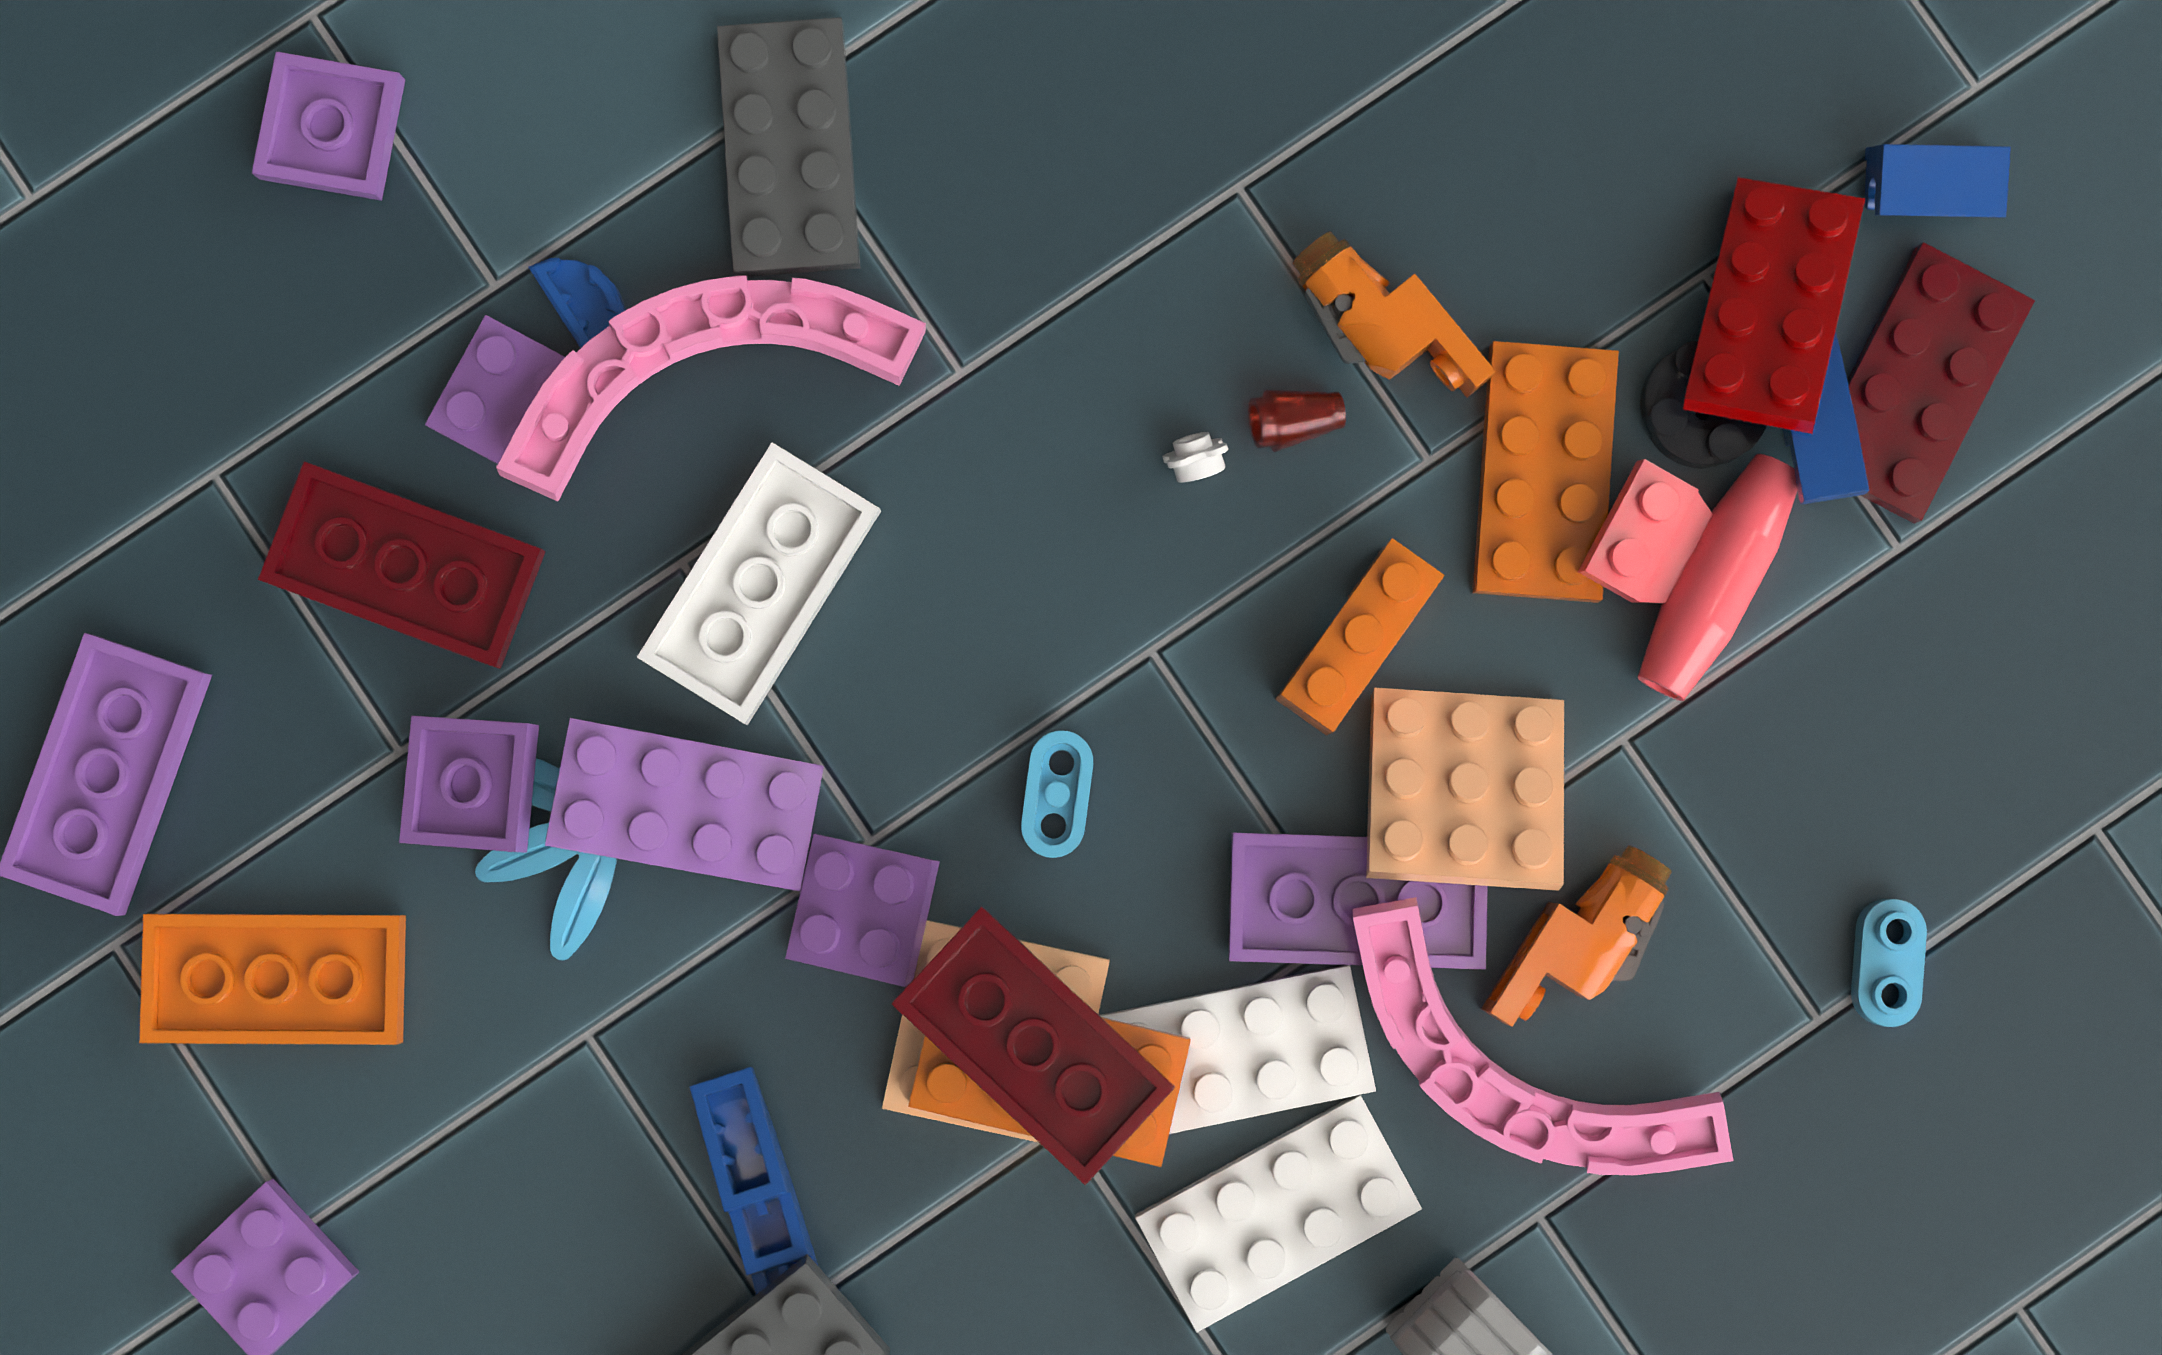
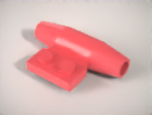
[1578,454,1798,701]

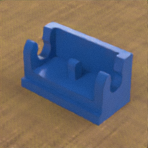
[1865,144,2011,218]

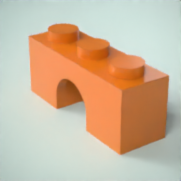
[1275,538,1445,736]

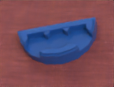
[528,258,626,348]

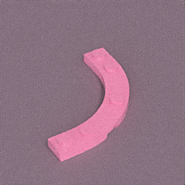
[496,276,926,501]
[1352,897,1733,1175]

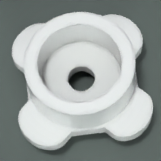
[1162,432,1228,483]

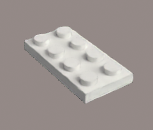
[637,442,881,725]
[1100,965,1376,1134]
[1135,1095,1422,1333]

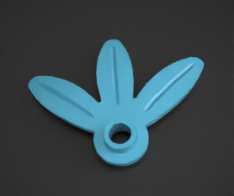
[475,758,617,961]

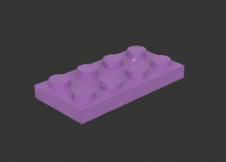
[0,633,212,916]
[545,718,824,891]
[1228,833,1488,969]

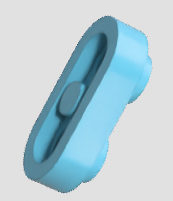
[1021,730,1093,858]
[1851,899,1927,1027]

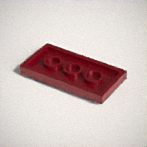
[1847,242,2035,523]
[258,462,546,669]
[892,906,1175,1185]

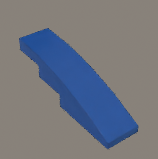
[1783,332,1870,505]
[689,1067,819,1294]

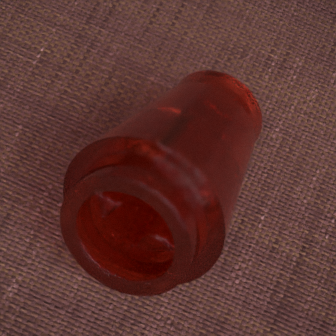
[1248,390,1346,452]

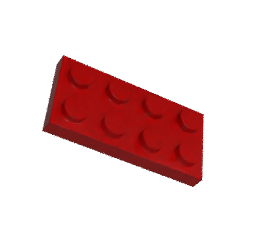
[1683,177,1865,434]

